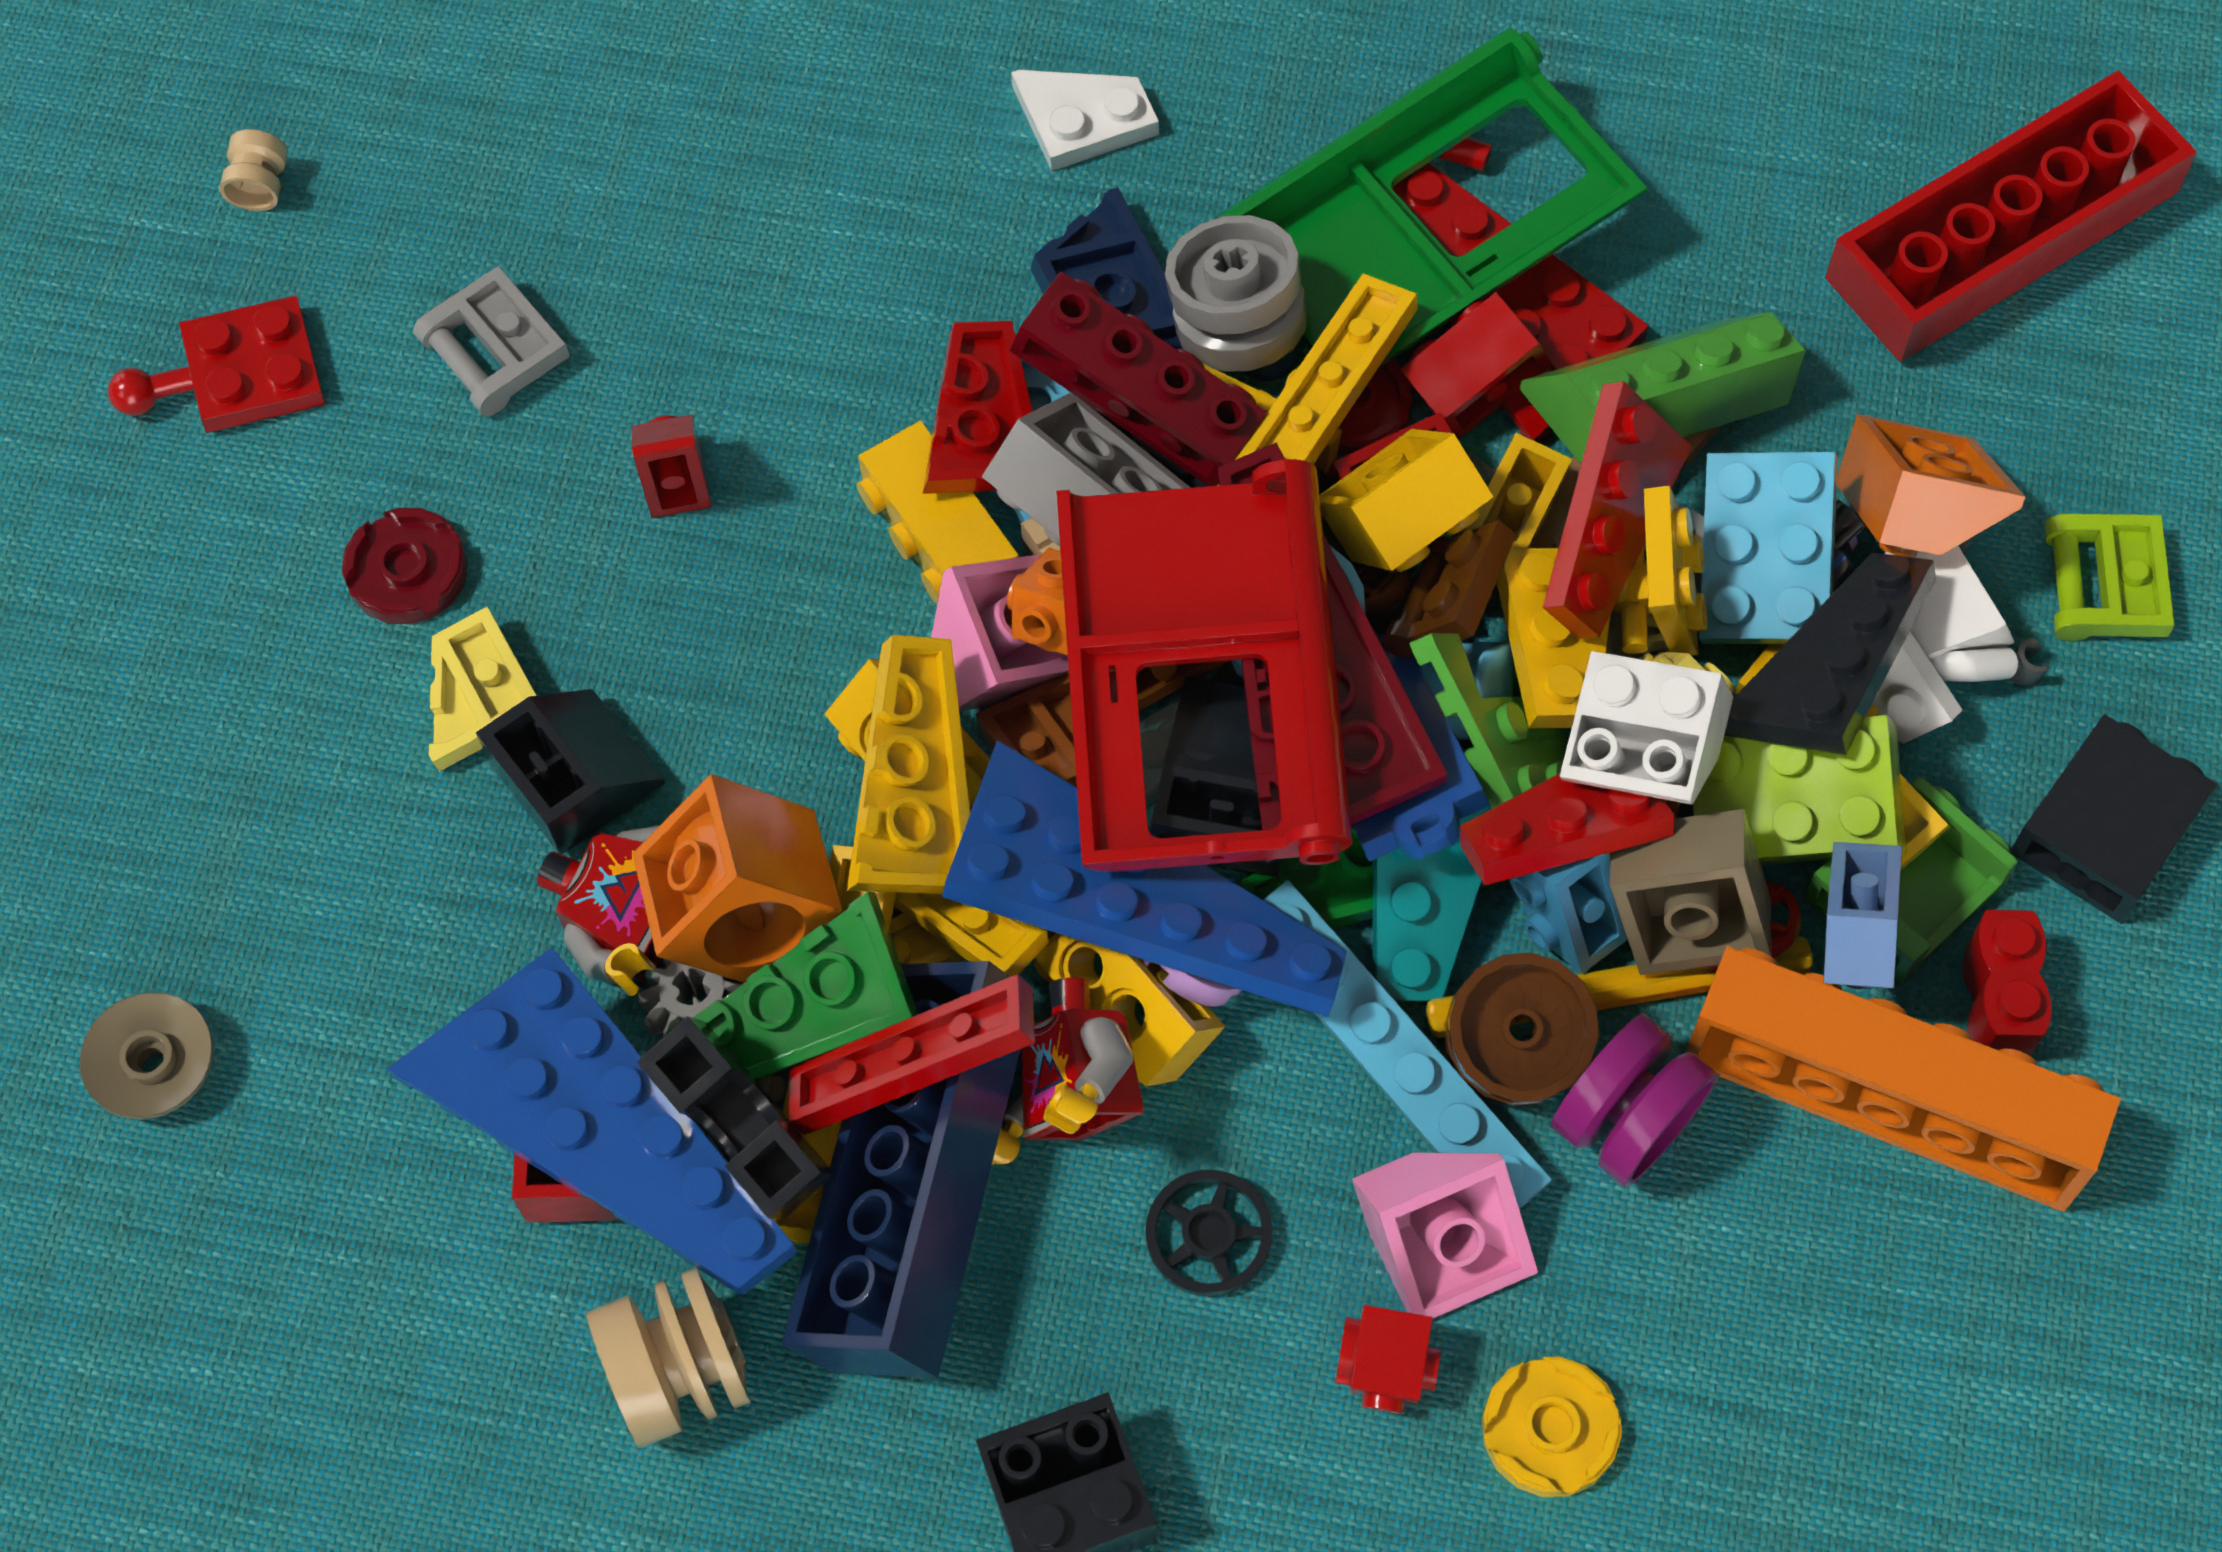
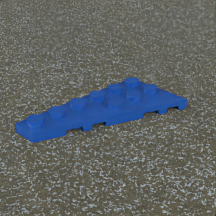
[942,740,1347,1017]

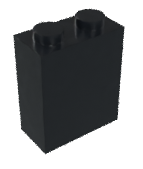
[2010,714,2218,924]

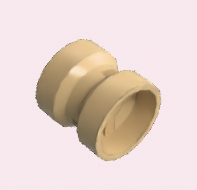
[219,129,288,211]

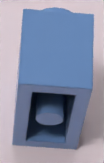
[1824,842,1902,989]

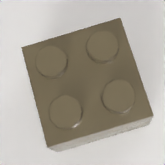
[1610,809,1772,975]

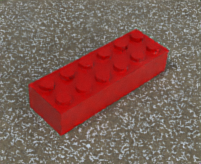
[1825,70,2197,363]

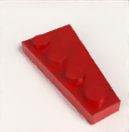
[1543,381,1692,639]

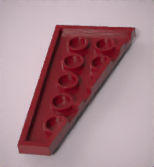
[1218,442,1448,863]

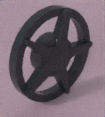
[1146,1170,1272,1296]

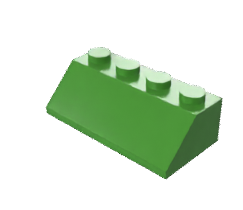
[1520,312,1806,464]

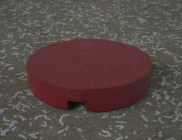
[342,508,468,624]

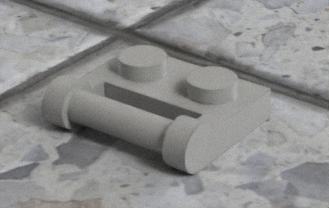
[413,266,570,416]

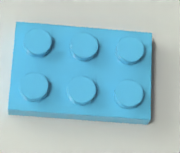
[1699,452,1838,644]

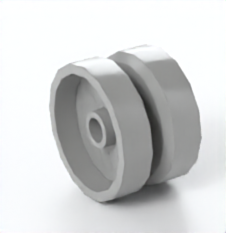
[1165,215,1308,372]

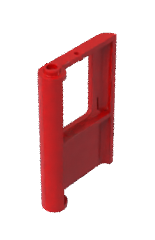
[1056,459,1352,872]

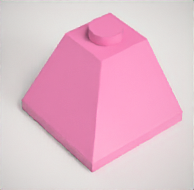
[931,555,1069,712]
[1352,1153,1538,1319]

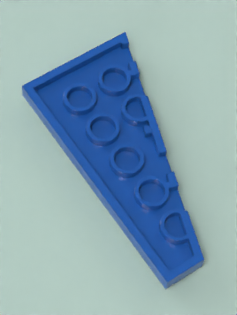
[387,947,797,1296]

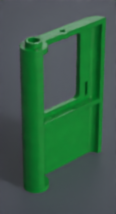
[1215,27,1648,368]

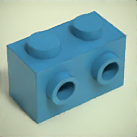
[1510,853,1628,974]

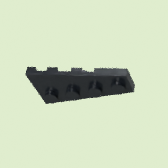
[1724,552,1936,755]

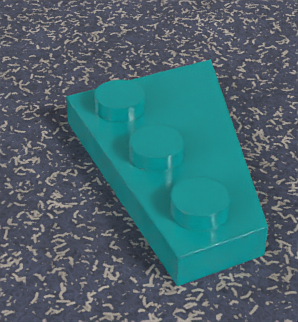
[1373,805,1492,1001]

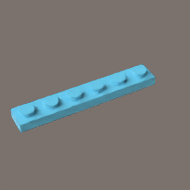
[1263,880,1552,1210]

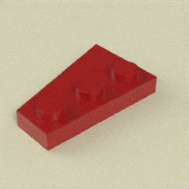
[922,321,1033,494]
[1460,773,1674,886]

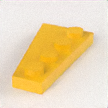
[847,635,970,894]

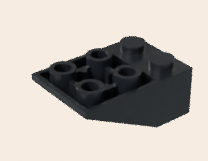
[1150,677,1281,877]

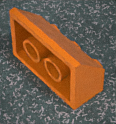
[1837,414,2026,558]

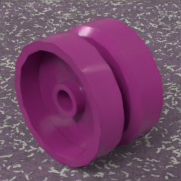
[1550,1013,1720,1188]

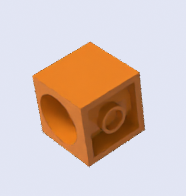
[633,774,842,983]

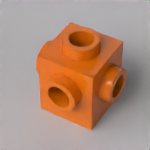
[1007,548,1068,655]

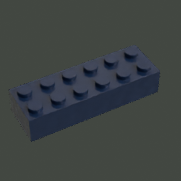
[782,961,1034,1378]

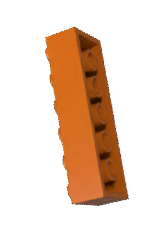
[1685,946,2121,1212]

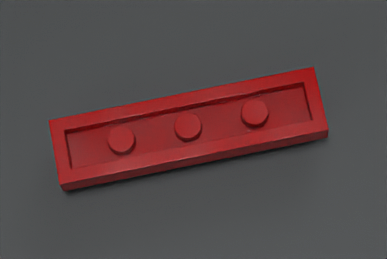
[789,974,1035,1136]

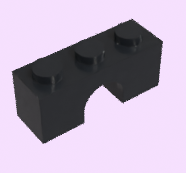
[636,1016,836,1220]

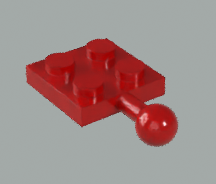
[108,295,325,433]

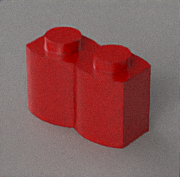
[1962,910,2051,1056]

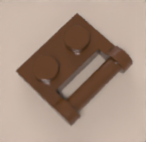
[1382,519,1517,658]

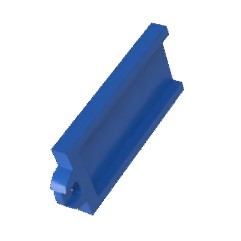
[1352,633,1489,861]

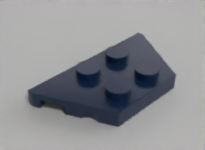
[1030,187,1183,350]

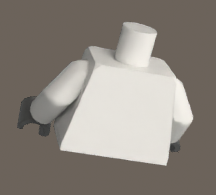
[1885,537,2050,686]

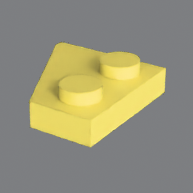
[429,607,537,772]

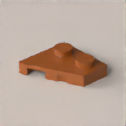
[975,672,1077,788]

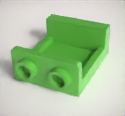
[1803,776,2018,986]

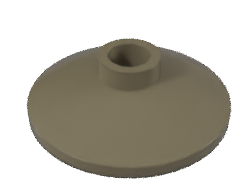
[80,993,214,1119]

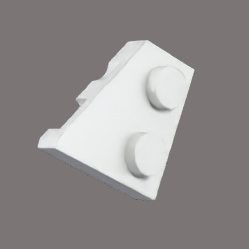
[1011,70,1159,171]

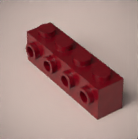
[1010,271,1267,486]

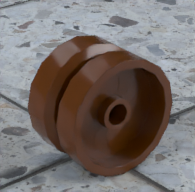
[1444,953,1599,1106]

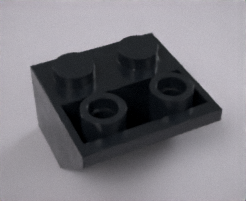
[476,689,665,854]
[976,1392,1158,1552]

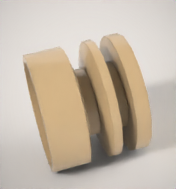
[586,1267,750,1449]

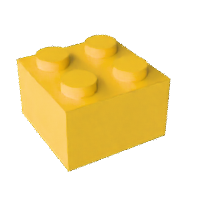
[1319,429,1494,572]

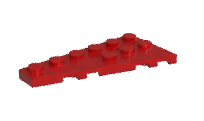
[1393,163,1649,443]

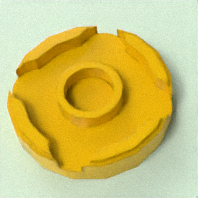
[1482,1356,1622,1498]

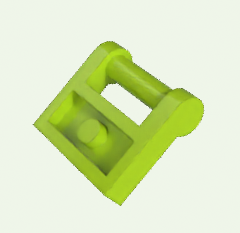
[2044,514,2174,641]

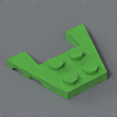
[1410,633,1567,809]

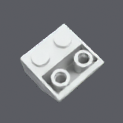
[1559,651,1733,805]

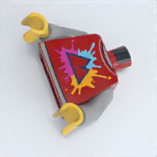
[537,826,664,996]
[992,977,1144,1165]

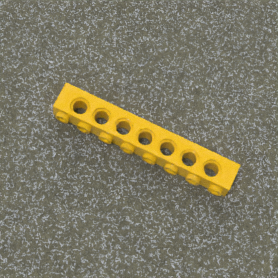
[824,659,1226,1087]

